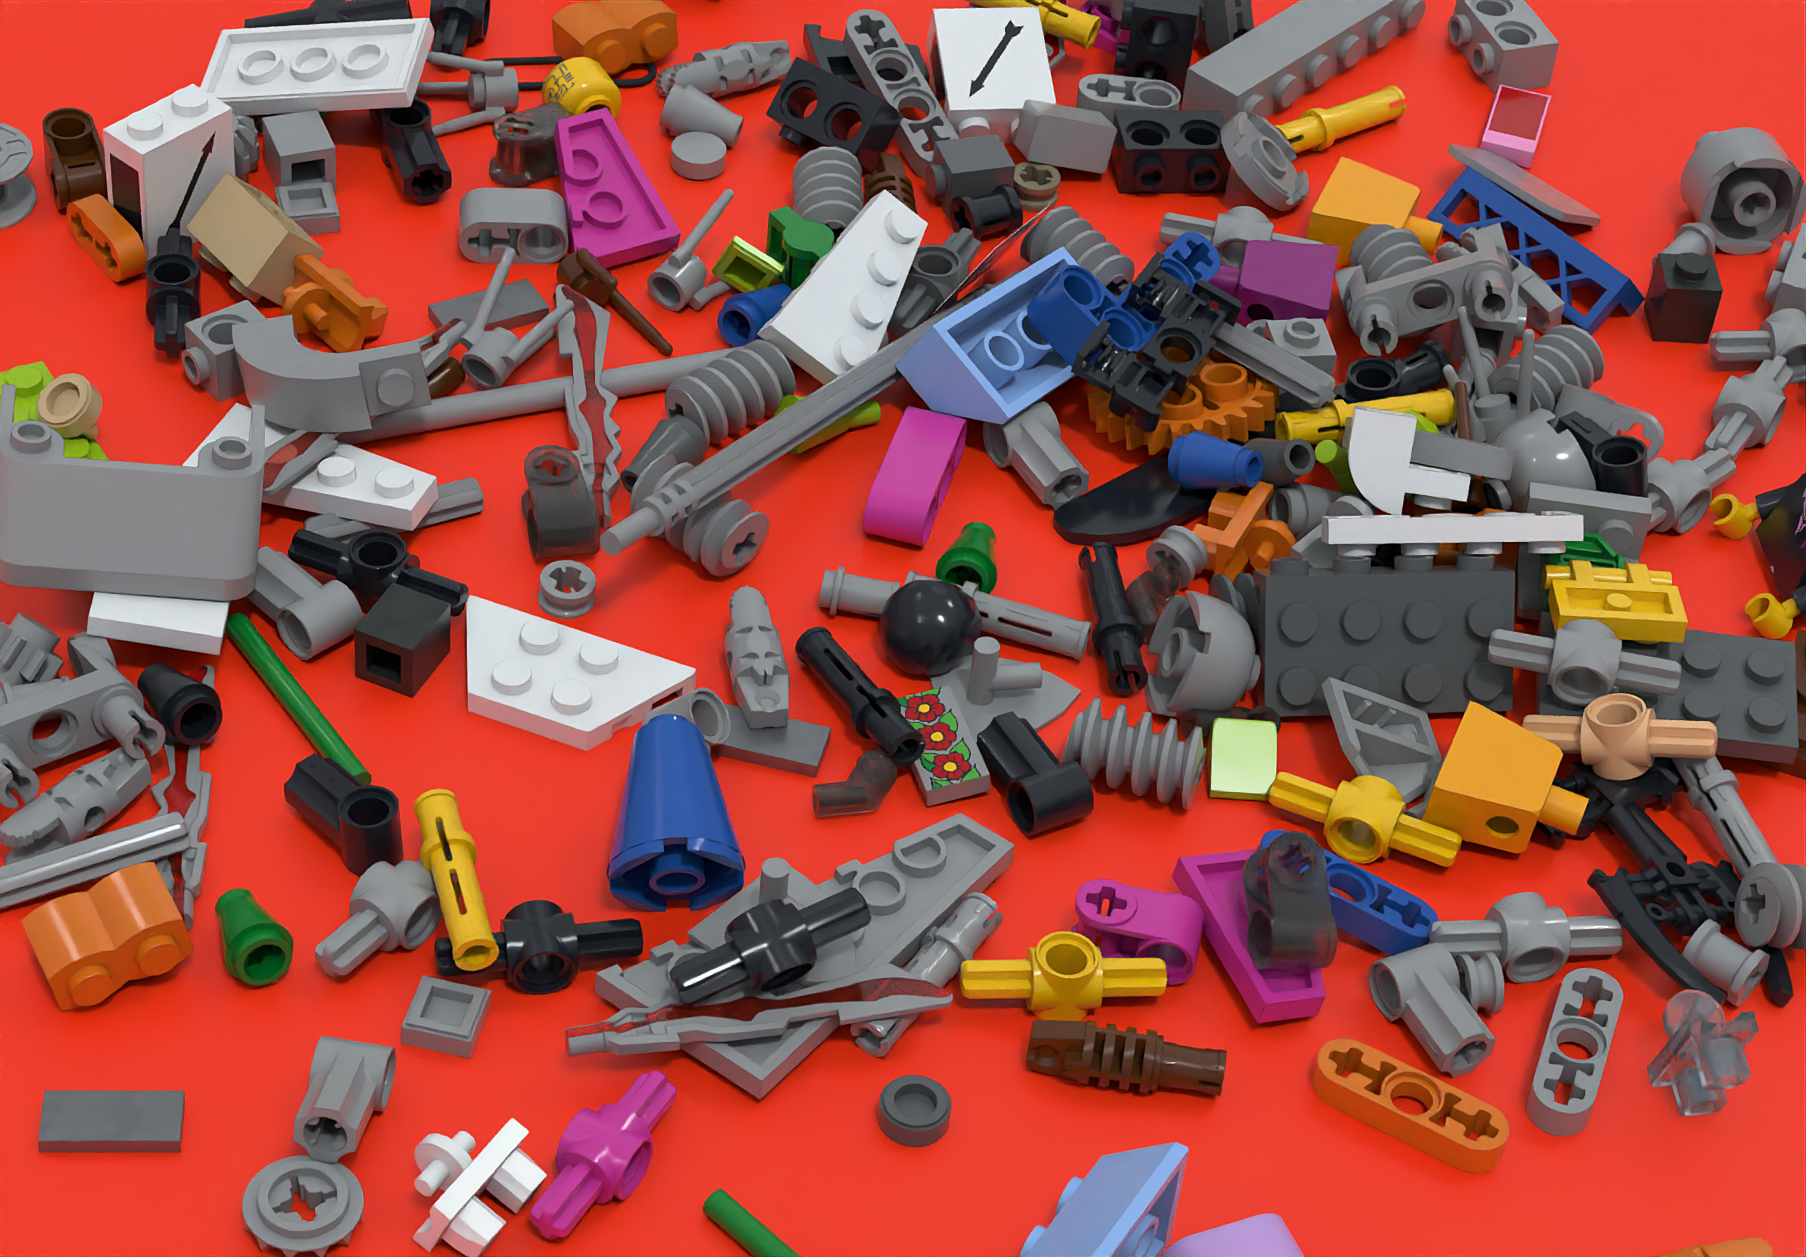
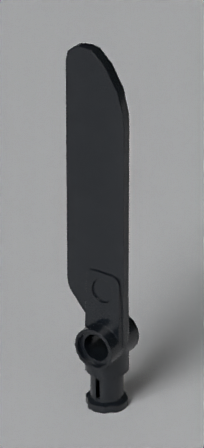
[1054,340,1453,546]

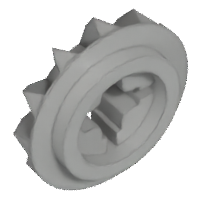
[242,1155,364,1257]

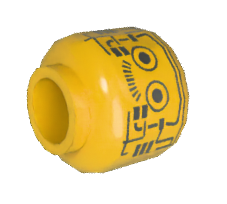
[541,57,622,122]

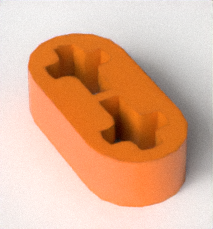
[67,194,148,282]

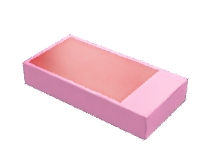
[1480,84,1551,168]

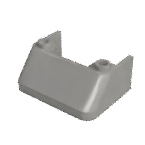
[0,384,265,601]

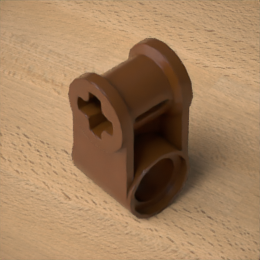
[42,108,108,210]

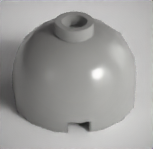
[1484,408,1597,513]
[1144,591,1261,721]

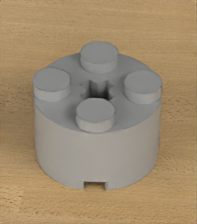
[1680,127,1806,255]

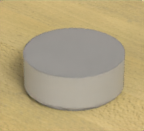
[671,131,727,180]

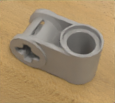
[1549,383,1665,462]

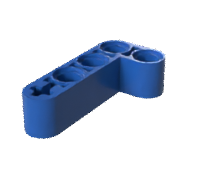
[1027,232,1221,367]

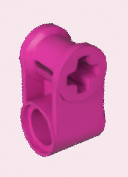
[1070,879,1204,985]

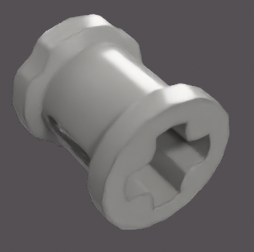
[1682,919,1770,1007]

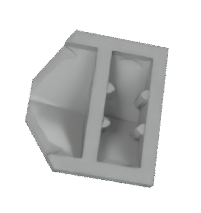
[1321,677,1442,805]

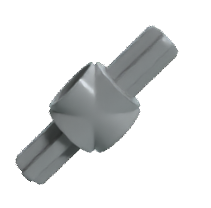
[1159,206,1324,268]
[1709,308,1806,384]
[1703,356,1794,462]
[1647,447,1737,534]
[1487,619,1682,706]
[315,843,477,978]
[1429,892,1623,984]

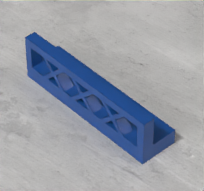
[1426,166,1645,336]

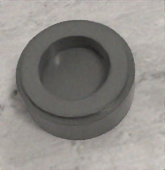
[878,1075,951,1147]

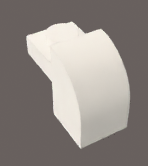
[1347,405,1471,515]

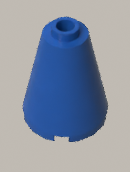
[607,714,746,912]

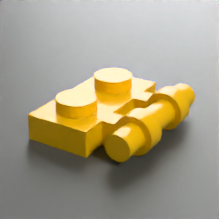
[1542,560,1688,644]

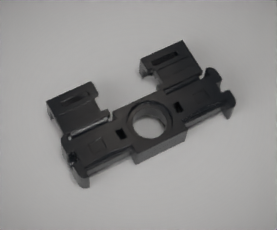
[1071,252,1242,432]

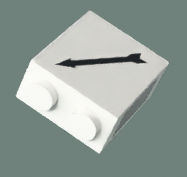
[926,7,1056,143]
[103,84,235,261]

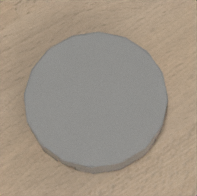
[1221,112,1309,211]

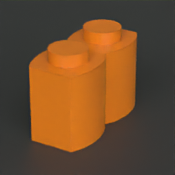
[551,0,678,77]
[21,862,195,1011]

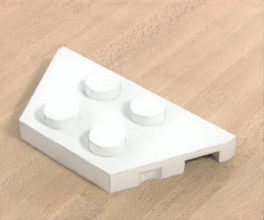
[466,595,696,751]

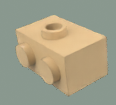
[186,172,326,306]

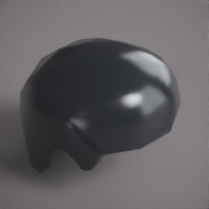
[877,580,983,676]

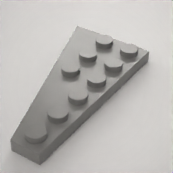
[595,813,1015,1099]

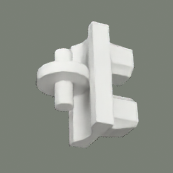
[412,1118,547,1257]

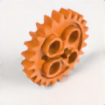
[1087,343,1279,455]

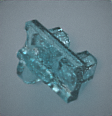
[1647,989,1759,1116]

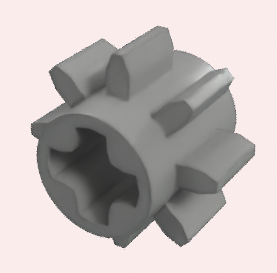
[0,612,65,686]

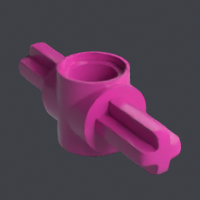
[530,1070,677,1240]

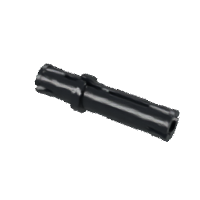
[1078,542,1149,695]
[795,627,926,767]

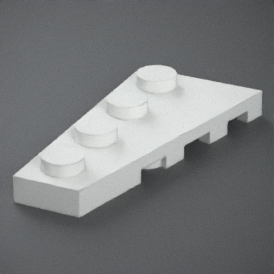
[757,190,928,385]
[182,403,438,531]
[1322,511,1583,556]

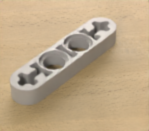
[843,9,959,179]

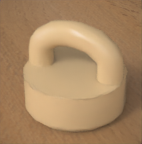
[37,373,103,439]

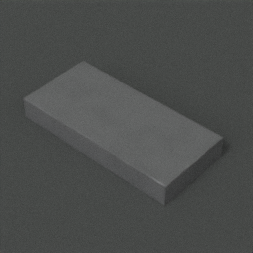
[428,279,549,331]
[711,704,831,778]
[38,1090,185,1152]

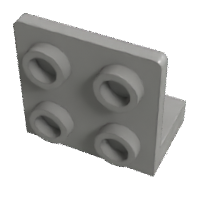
[1516,482,1652,621]

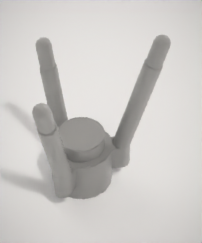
[416,51,519,137]
[647,189,735,311]
[460,247,574,390]
[1443,306,1535,444]

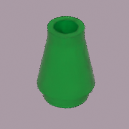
[936,522,997,594]
[215,888,293,986]

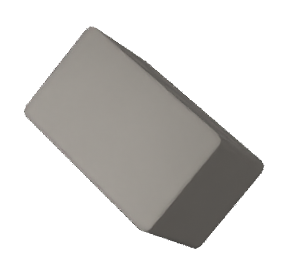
[1014,99,1117,174]

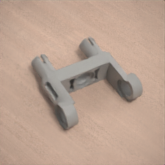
[1334,222,1514,356]
[0,631,166,809]

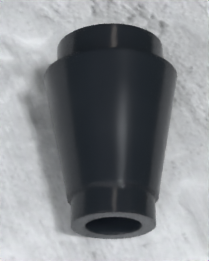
[137,663,223,745]

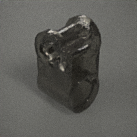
[489,102,575,188]
[521,445,601,560]
[1241,831,1337,969]

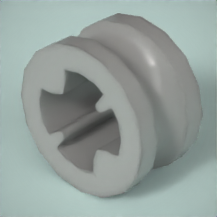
[1146,525,1209,588]
[537,560,597,619]
[1454,952,1505,1014]

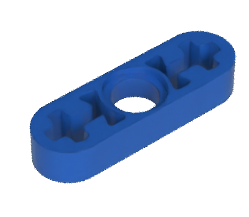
[1248,830,1439,956]

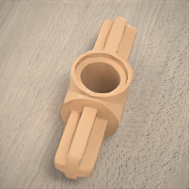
[1522,693,1718,780]

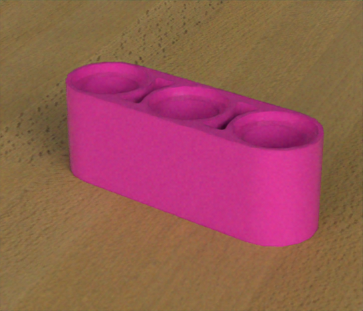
[863,406,968,547]

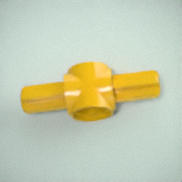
[1269,772,1462,867]
[960,931,1167,1021]

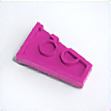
[553,108,681,268]
[1171,849,1326,1023]

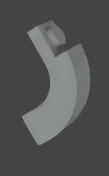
[232,314,432,433]

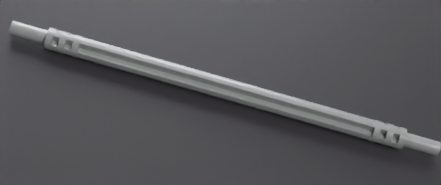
[600,270,1022,556]

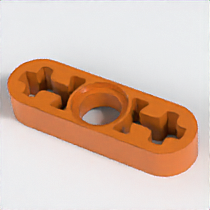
[1312,1038,1510,1173]

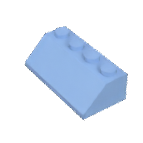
[895,246,1079,425]
[1019,1142,1190,1257]

